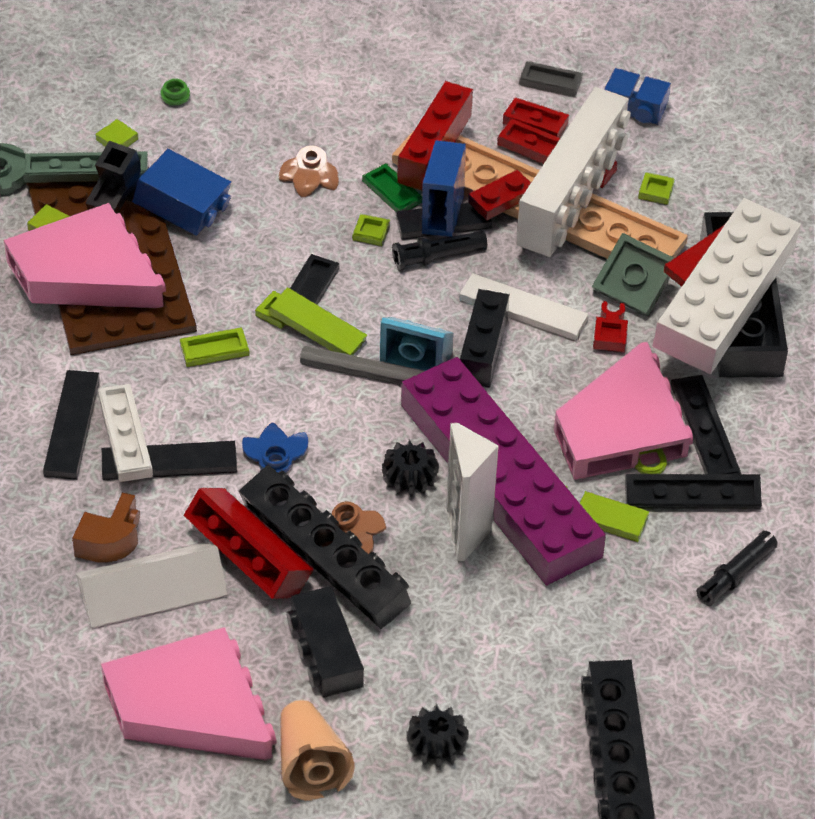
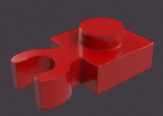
[593,301,628,352]

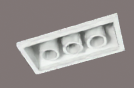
[446,423,498,562]
[75,542,228,629]

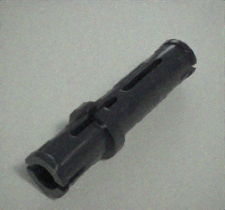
[696,530,778,606]

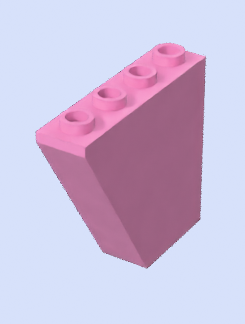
[4,203,166,308]
[554,342,693,480]
[101,627,276,760]

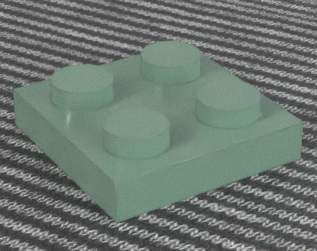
[592,233,674,316]

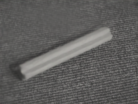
[300,346,424,385]

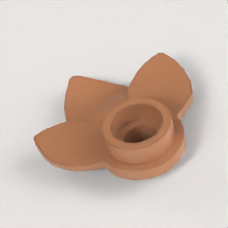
[279,145,339,198]
[322,501,387,554]

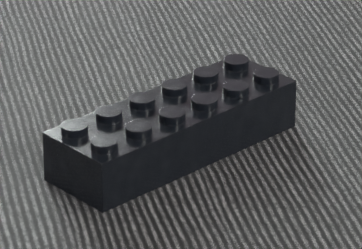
[700,212,788,377]

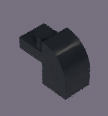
[85,141,141,214]

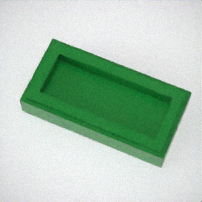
[362,163,422,212]

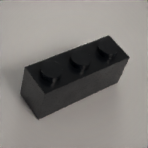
[460,289,510,388]
[286,586,364,698]

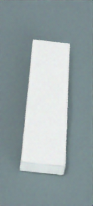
[459,273,588,341]
[98,384,153,482]

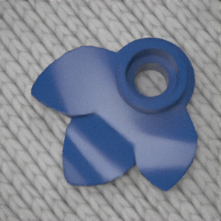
[242,422,308,473]

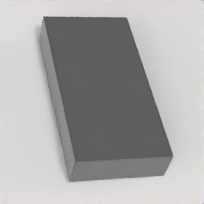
[519,61,583,97]

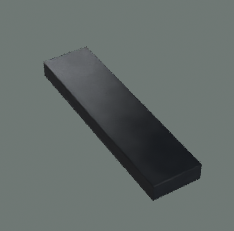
[43,370,100,480]
[671,375,742,474]
[101,440,237,480]
[625,474,762,509]

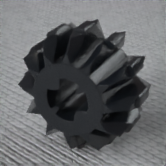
[382,439,439,497]
[406,703,469,768]

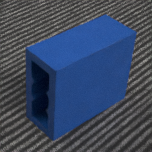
[422,140,466,237]
[133,148,231,236]

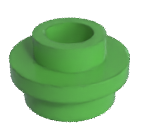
[160,78,190,105]

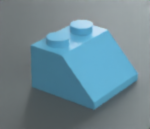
[380,317,454,371]

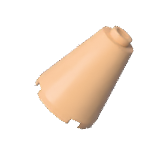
[280,700,355,801]

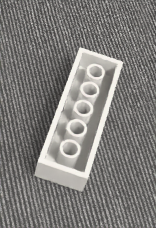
[516,87,631,257]
[652,198,801,375]

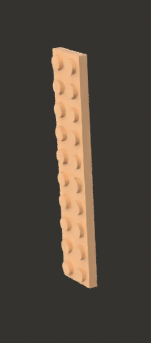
[392,129,688,259]

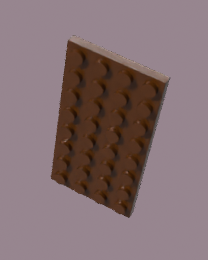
[26,167,197,355]

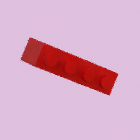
[397,81,473,191]
[183,488,313,599]

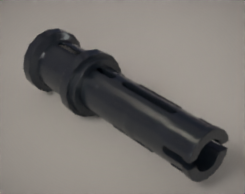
[392,230,488,271]

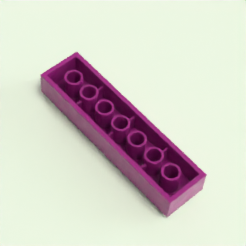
[401,357,606,586]

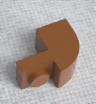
[72,492,140,563]

